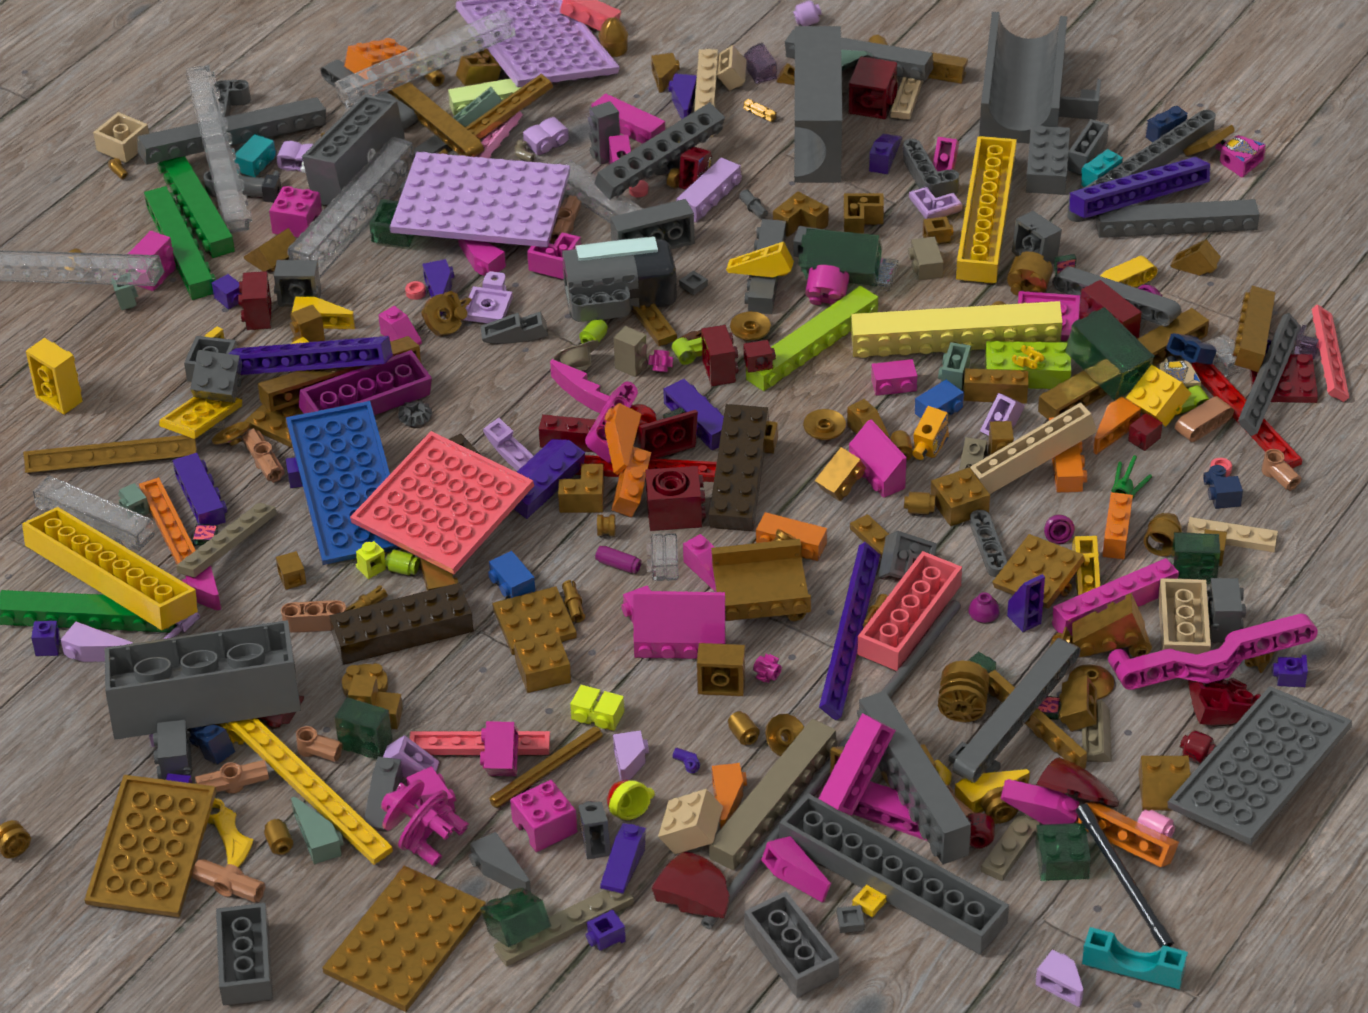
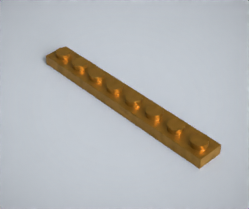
[23,435,197,473]

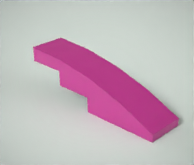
[550,359,610,413]

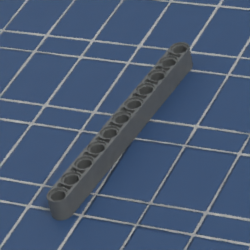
[1067,110,1216,222]

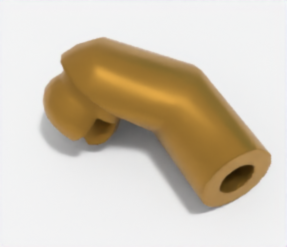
[108,158,128,180]

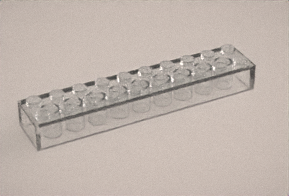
[288,136,414,278]

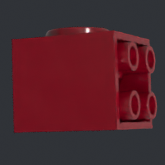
[849,56,898,120]
[645,466,706,531]

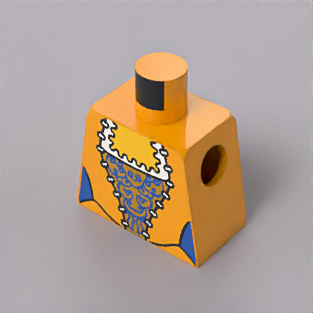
[912,406,949,460]

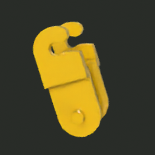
[1012,345,1044,369]

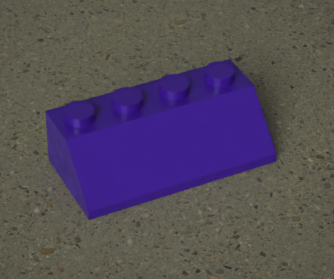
[514,439,585,519]

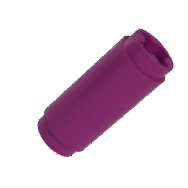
[595,545,642,574]

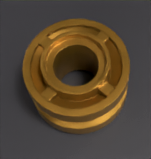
[981,787,1019,824]
[0,820,31,859]

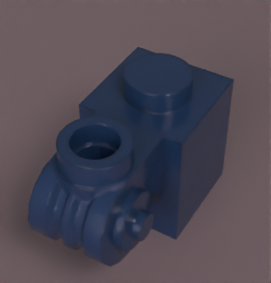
[1203,465,1243,509]
[189,725,236,765]

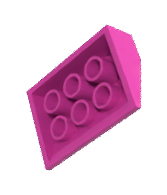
[633,591,726,659]

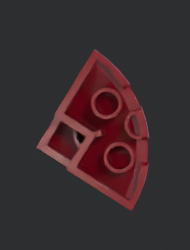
[1188,678,1261,725]
[1037,757,1119,806]
[652,852,730,919]

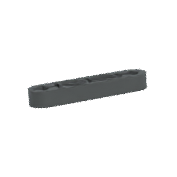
[970,510,1007,577]

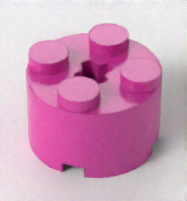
[805,265,849,306]

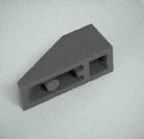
[364,757,403,832]
[469,832,531,897]

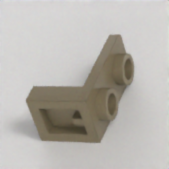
[959,437,988,471]

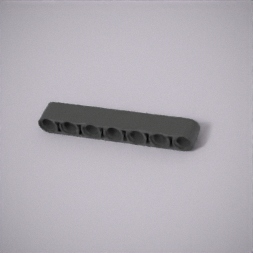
[320,59,418,131]
[1052,266,1182,326]

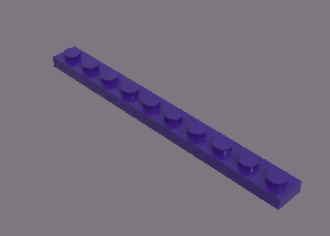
[819,542,880,720]

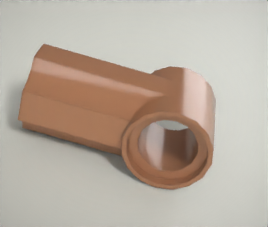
[1261,449,1302,491]
[296,726,343,762]

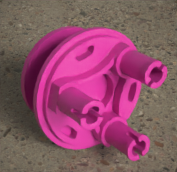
[381,779,469,866]

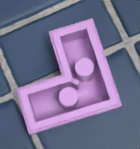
[909,187,962,219]

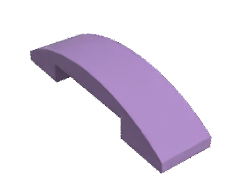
[483,418,533,471]

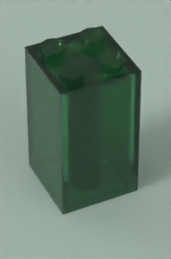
[798,228,883,286]
[1065,307,1154,401]

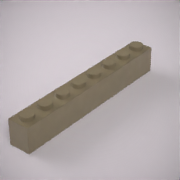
[709,718,838,871]

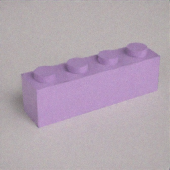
[676,158,742,222]

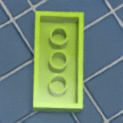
[985,341,1071,389]

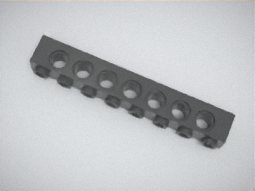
[594,102,725,199]

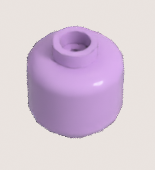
[793,0,822,26]

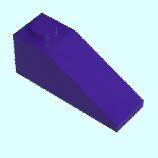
[669,74,697,120]
[869,133,902,174]
[422,259,454,316]
[1007,574,1045,632]
[600,823,646,894]

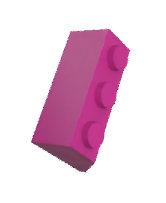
[849,419,907,498]

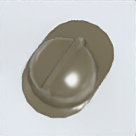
[554,340,599,371]

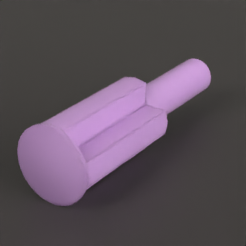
[164,612,200,639]

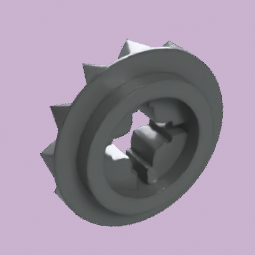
[398,400,432,426]

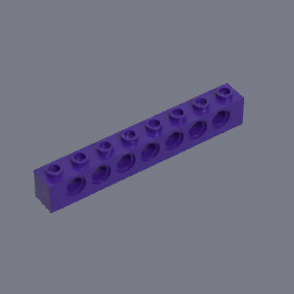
[1069,157,1210,218]
[229,336,393,375]

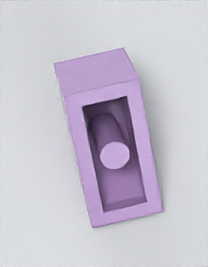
[980,393,1025,436]
[613,730,649,781]
[383,735,439,777]
[1036,950,1083,1007]

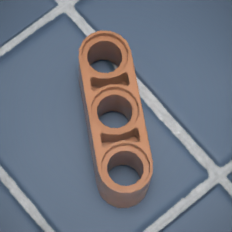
[1175,396,1234,442]
[281,600,347,632]

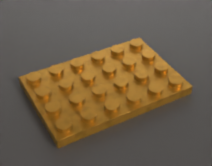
[84,775,217,917]
[322,865,486,1012]

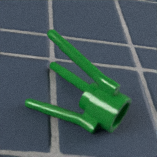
[1111,455,1152,498]

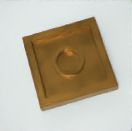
[1183,125,1235,156]

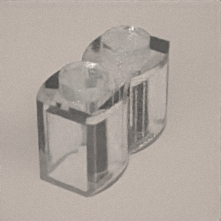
[1203,334,1247,378]

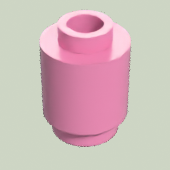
[1138,810,1175,838]

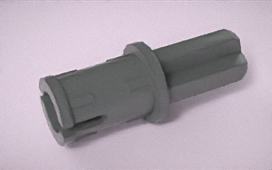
[739,189,768,220]

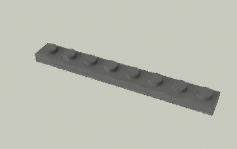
[1238,313,1301,436]

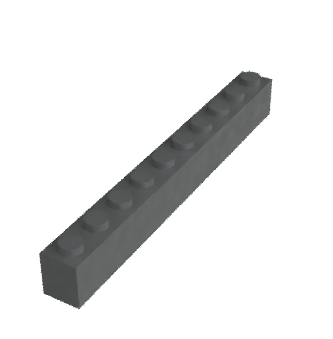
[137,97,326,165]

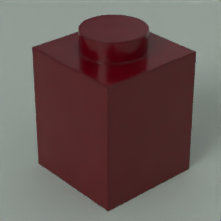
[1128,413,1163,451]

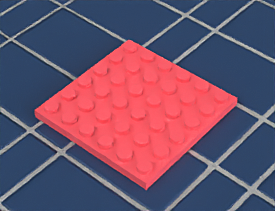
[350,431,534,574]

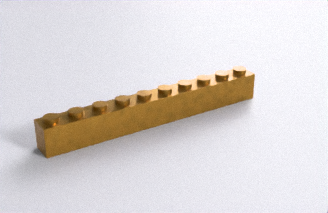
[1038,308,1209,420]

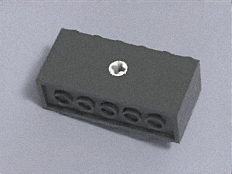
[300,94,407,209]

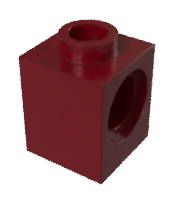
[743,340,776,373]

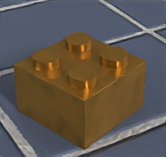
[930,467,990,527]
[514,632,571,693]
[697,643,745,696]

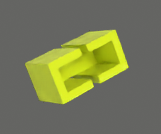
[570,685,624,731]

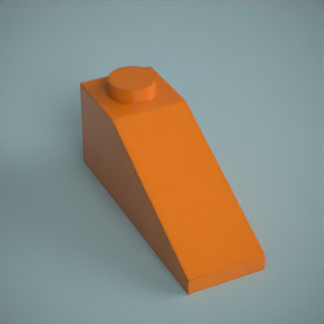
[1093,396,1141,455]
[605,403,641,475]
[712,763,747,830]

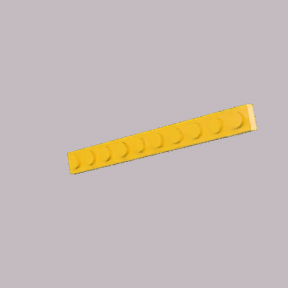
[227,718,393,865]

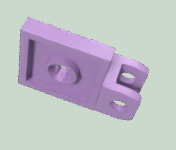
[463,271,513,323]

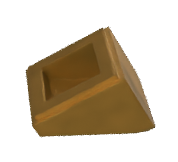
[776,63,795,85]

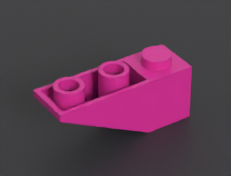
[761,836,831,902]

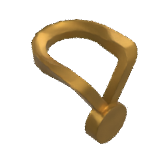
[443,291,472,320]

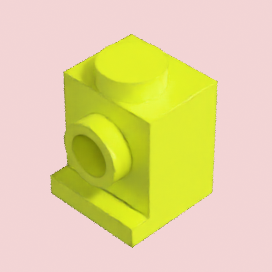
[355,541,386,579]

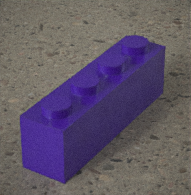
[663,379,724,451]
[172,453,228,526]

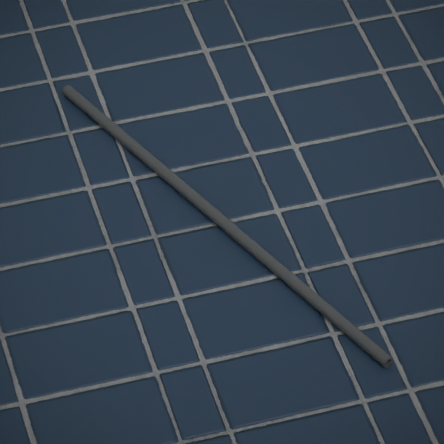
[701,600,961,929]

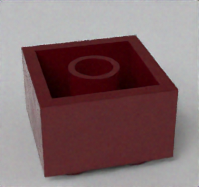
[238,271,272,330]
[701,325,739,387]

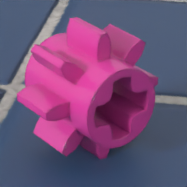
[648,350,673,372]
[753,654,782,683]

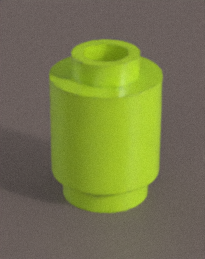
[579,319,608,344]
[385,550,420,576]

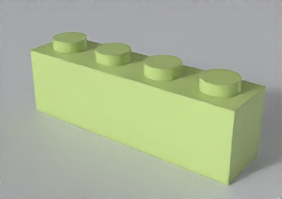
[448,79,521,116]

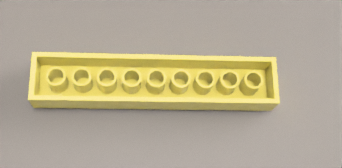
[851,301,1062,358]

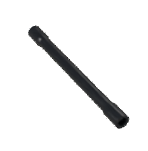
[1075,804,1174,948]

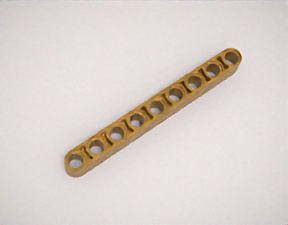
[380,71,484,157]

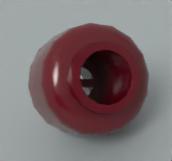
[1180,730,1217,765]
[967,813,995,849]

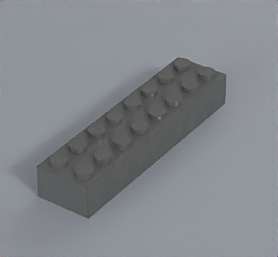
[857,691,971,865]

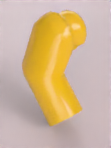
[935,760,952,786]

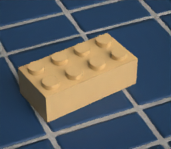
[1158,578,1211,654]

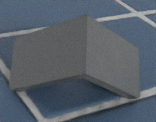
[1059,79,1101,120]
[878,531,937,579]

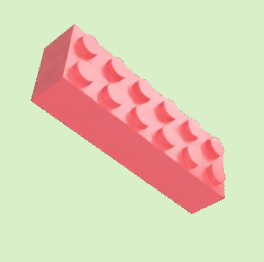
[858,551,962,671]

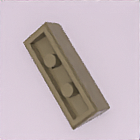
[1082,700,1112,762]

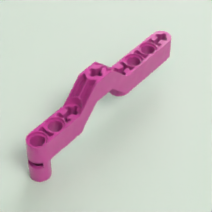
[1108,613,1318,690]

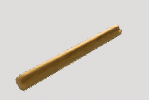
[489,726,603,808]

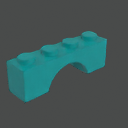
[1082,927,1188,989]

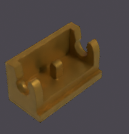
[928,52,968,84]

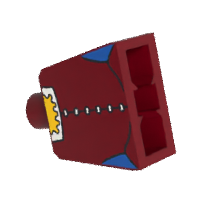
[679,147,712,190]

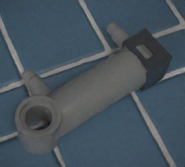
[203,167,282,203]

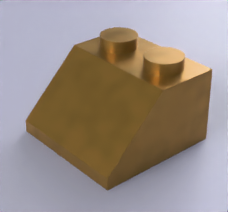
[243,228,301,272]
[1139,756,1191,811]

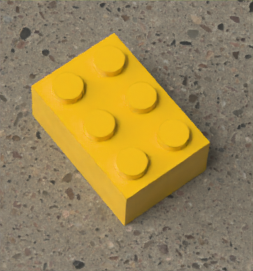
[26,338,83,415]

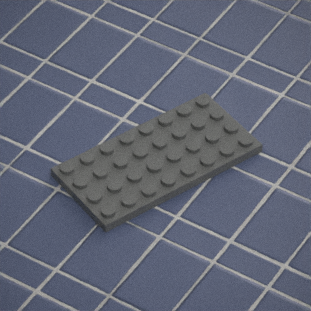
[1168,686,1352,845]

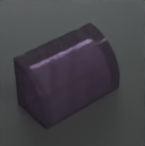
[744,43,777,84]

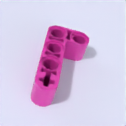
[585,381,638,464]

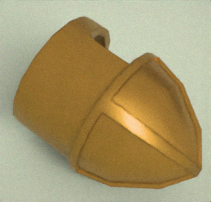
[599,17,628,57]
[1144,513,1182,556]

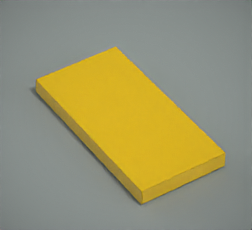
[159,397,242,439]

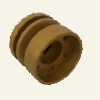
[937,660,990,722]

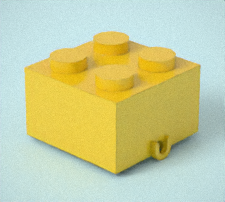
[1126,364,1191,427]

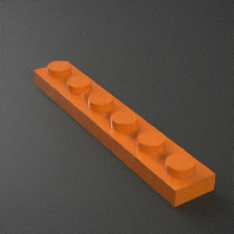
[139,477,196,564]

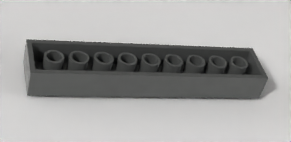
[779,793,1009,955]

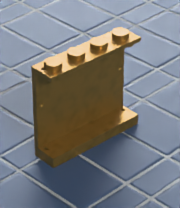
[711,539,811,621]

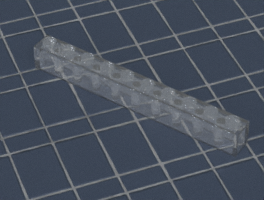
[334,9,516,109]
[186,65,252,233]
[0,250,164,286]

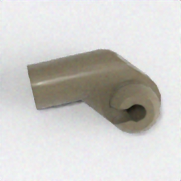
[514,140,535,162]

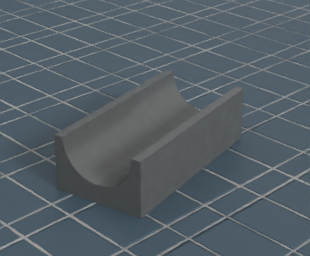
[979,12,1067,144]
[794,26,842,183]
[105,620,301,740]

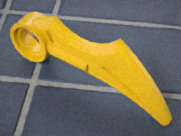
[208,798,254,868]

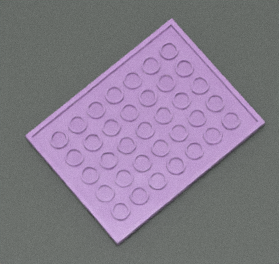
[456,0,619,87]
[390,152,570,247]

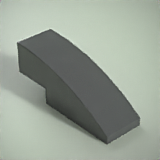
[481,311,548,343]

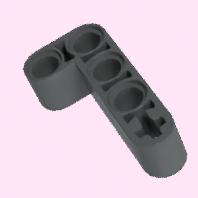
[207,80,251,121]
[903,139,959,198]

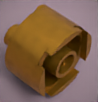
[1007,251,1053,296]

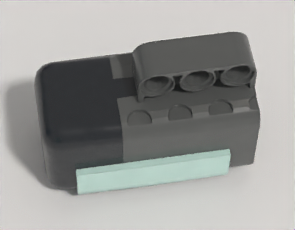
[562,237,677,322]

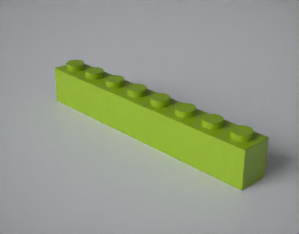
[746,286,878,391]

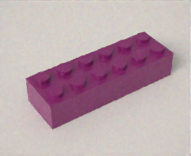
[299,350,432,415]

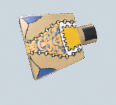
[1159,356,1201,389]

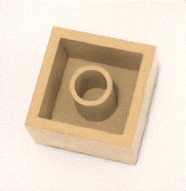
[93,112,149,163]
[658,789,723,854]

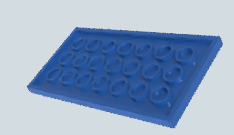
[286,401,403,565]

